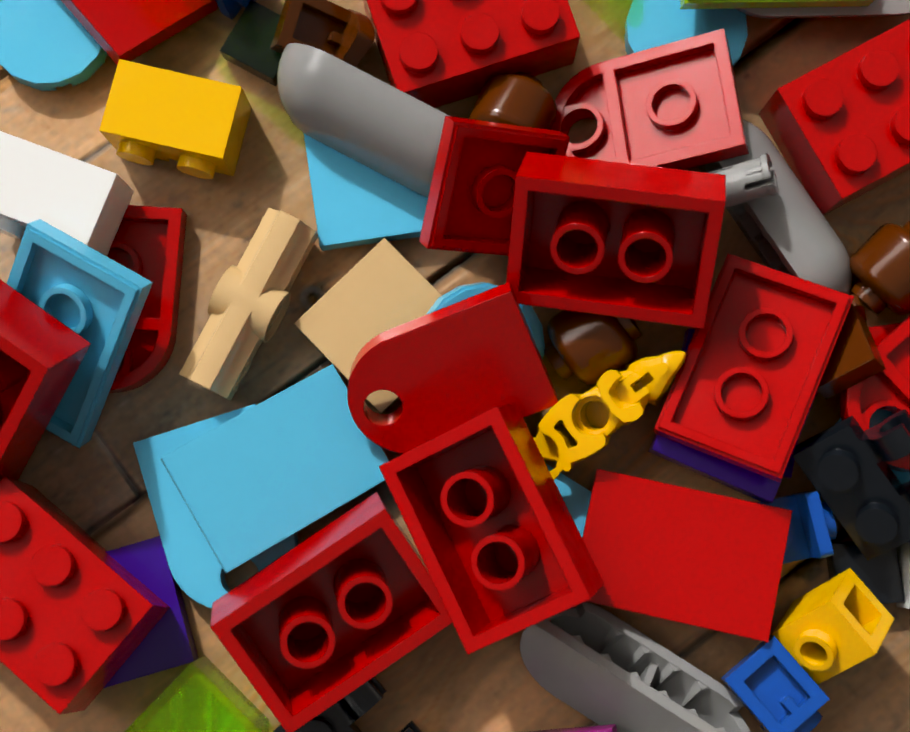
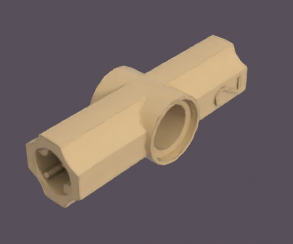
[179,208,318,401]

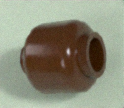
[468,72,556,130]
[850,221,910,316]
[544,310,642,386]

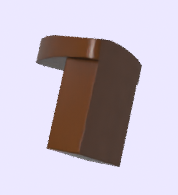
[270,0,375,67]
[817,294,886,399]

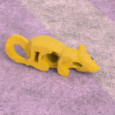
[533,350,686,480]

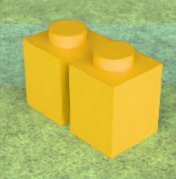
[99,59,252,179]

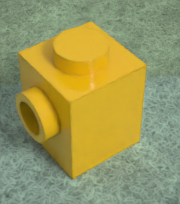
[772,568,895,685]

